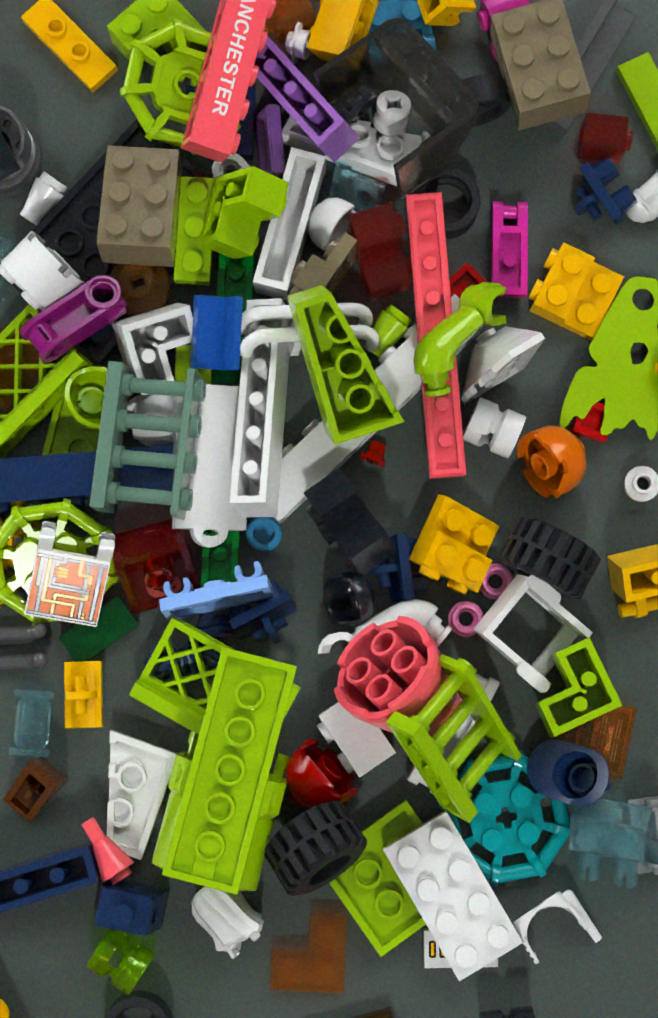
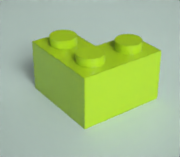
[107,0,207,61]
[199,166,289,259]
[534,637,623,737]

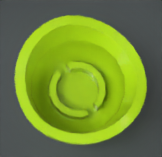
[64,366,107,429]

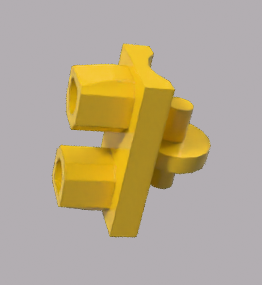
[64,661,103,728]

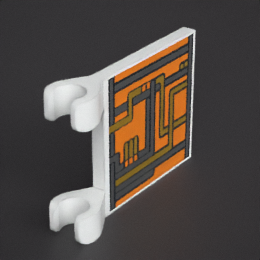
[24,521,115,627]

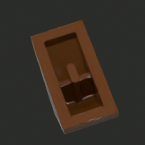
[3,756,68,824]

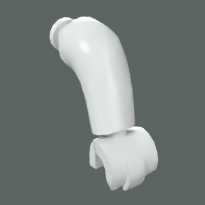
[318,599,452,654]

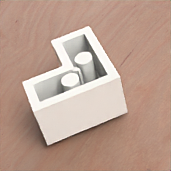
[112,302,193,396]

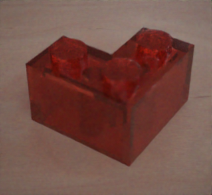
[348,202,412,301]

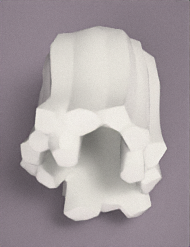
[191,886,264,959]

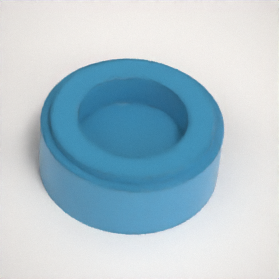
[246,517,282,552]

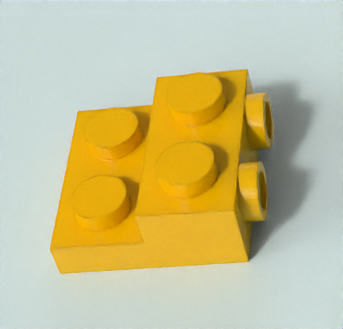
[528,242,624,341]
[408,494,499,595]

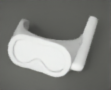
[513,890,602,964]

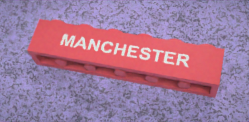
[181,0,276,163]

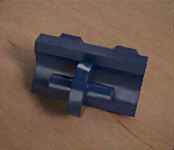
[574,157,637,226]
[368,533,429,602]
[229,580,298,645]

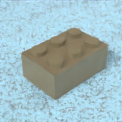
[490,0,591,131]
[96,145,183,267]

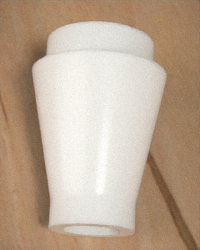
[20,171,67,226]

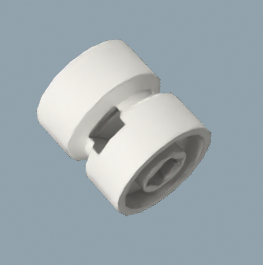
[463,397,526,459]

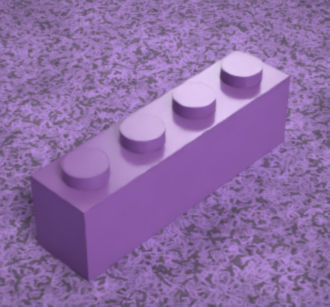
[254,36,360,163]

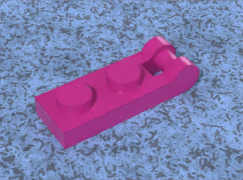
[491,201,528,298]

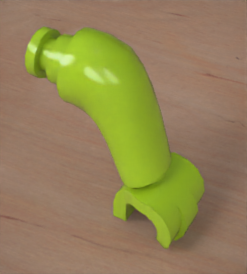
[413,282,507,397]

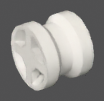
[373,90,411,136]

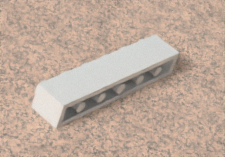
[229,298,292,517]

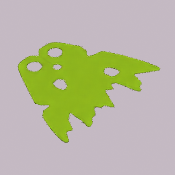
[560,276,658,440]

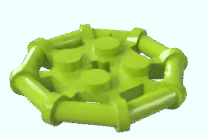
[120,18,241,155]
[0,498,119,625]

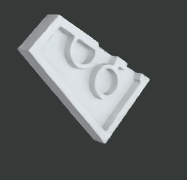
[107,730,178,860]

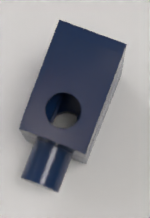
[94,880,170,936]

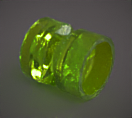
[85,929,156,996]

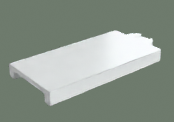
[172,384,246,548]

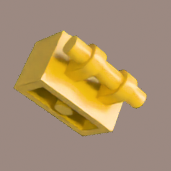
[607,544,658,618]

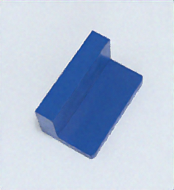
[190,295,243,370]

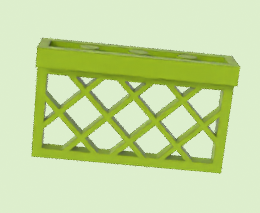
[0,304,94,459]
[129,615,301,735]

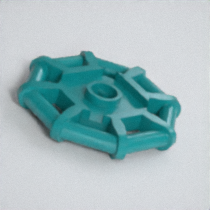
[438,749,574,887]

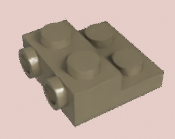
[289,232,358,295]

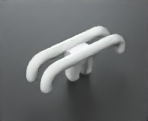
[240,302,379,358]

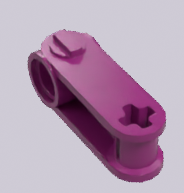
[20,275,127,363]

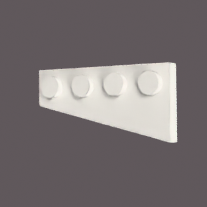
[282,115,435,191]

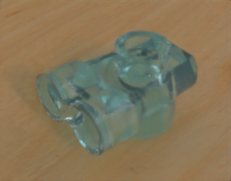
[328,162,386,213]

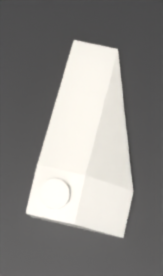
[460,326,545,405]

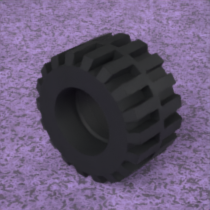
[499,517,601,599]
[264,801,367,896]

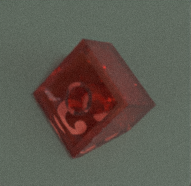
[113,519,201,614]

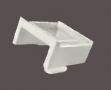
[473,574,593,693]

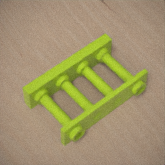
[386,654,522,823]

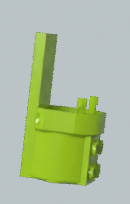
[152,647,297,895]

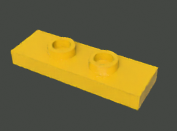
[21,0,118,93]

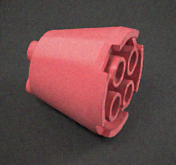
[334,616,461,738]

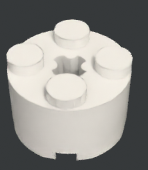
[0,231,84,311]

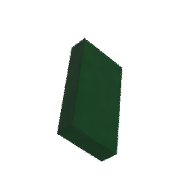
[59,596,140,662]

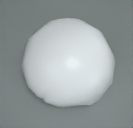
[308,197,356,251]

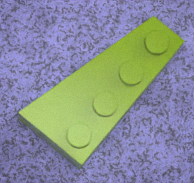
[287,285,404,445]

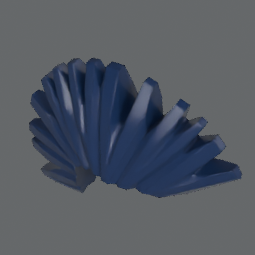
[143,609,232,682]

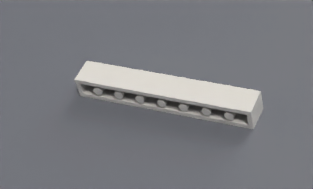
[273,294,484,524]

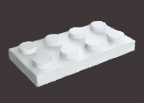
[383,810,523,982]

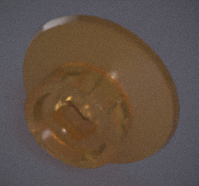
[109,264,171,316]

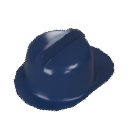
[527,739,611,807]

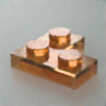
[270,913,347,993]

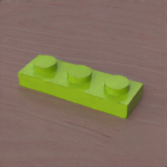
[174,176,215,286]

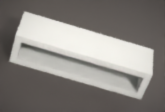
[253,147,326,301]

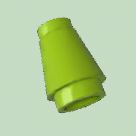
[364,304,412,358]

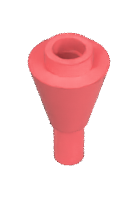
[81,817,134,885]

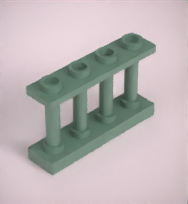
[89,361,206,520]

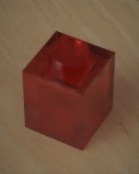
[577,112,633,163]

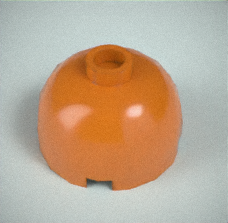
[516,425,586,499]

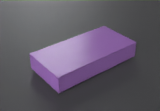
[255,104,285,178]

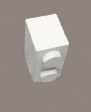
[317,701,396,778]

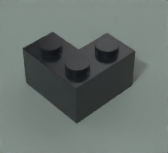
[304,468,397,577]

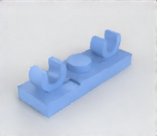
[159,561,274,621]

